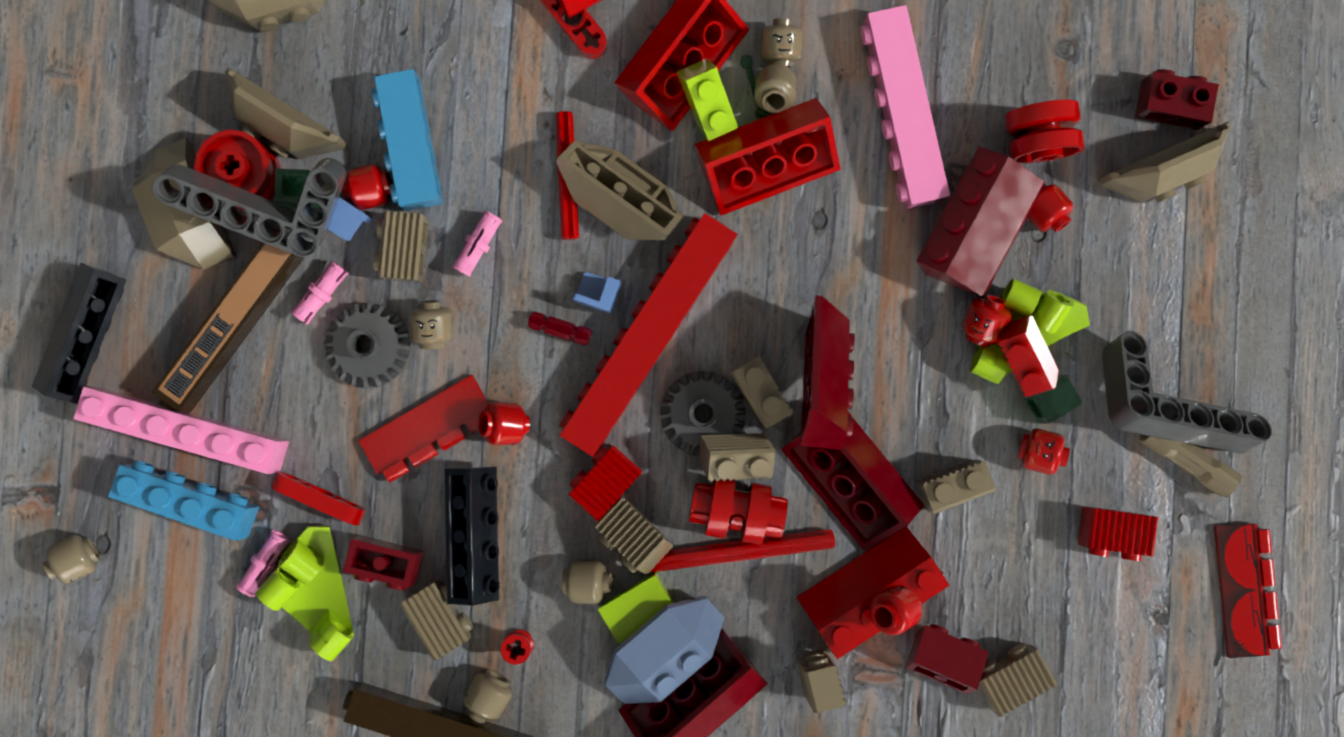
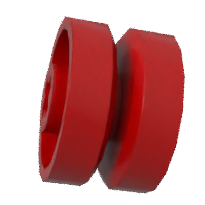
[1004,99,1085,164]
[194,129,282,210]

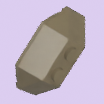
[208,0,326,32]
[224,67,348,159]
[1098,121,1231,203]
[132,138,236,270]
[556,140,683,240]

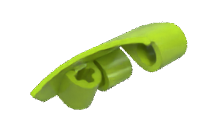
[969,278,1090,384]
[255,525,354,662]

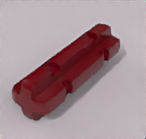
[528,311,592,346]

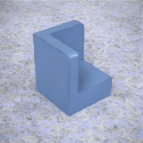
[319,197,372,241]
[572,272,622,315]

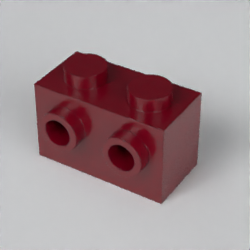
[1135,69,1219,130]
[343,535,425,590]
[905,624,989,695]

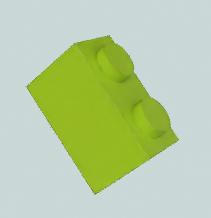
[677,58,738,141]
[598,572,674,644]

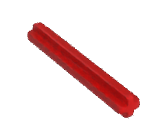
[555,111,579,240]

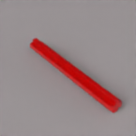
[650,529,835,573]

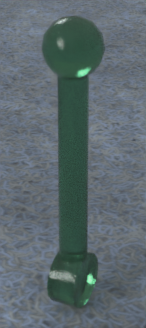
[740,55,769,119]

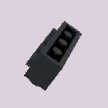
[32,263,126,404]
[445,467,500,606]

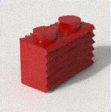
[998,315,1059,397]
[568,445,643,522]
[1078,506,1158,561]

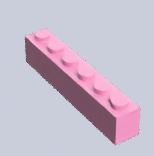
[860,5,950,210]
[74,387,289,474]

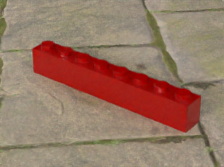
[559,213,738,457]

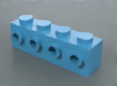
[372,69,444,211]
[108,460,260,541]

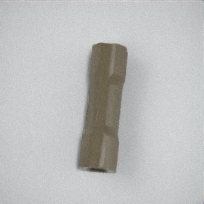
[1139,434,1242,498]

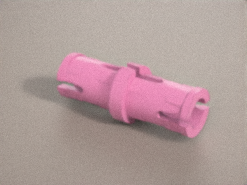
[452,210,503,277]
[291,260,349,325]
[236,529,291,597]

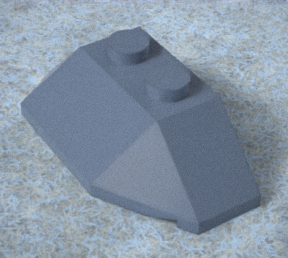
[604,595,725,704]

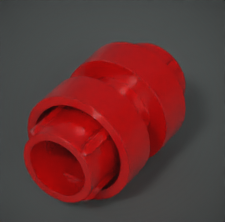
[689,479,788,545]

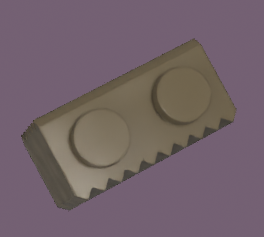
[373,211,429,283]
[730,356,793,429]
[698,433,775,482]
[915,459,996,514]
[594,496,674,575]
[400,579,473,661]
[978,643,1057,717]
[797,650,847,713]

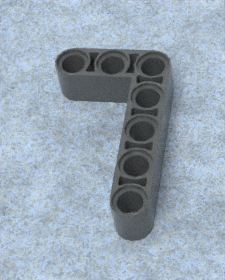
[152,158,346,257]
[1102,331,1272,453]

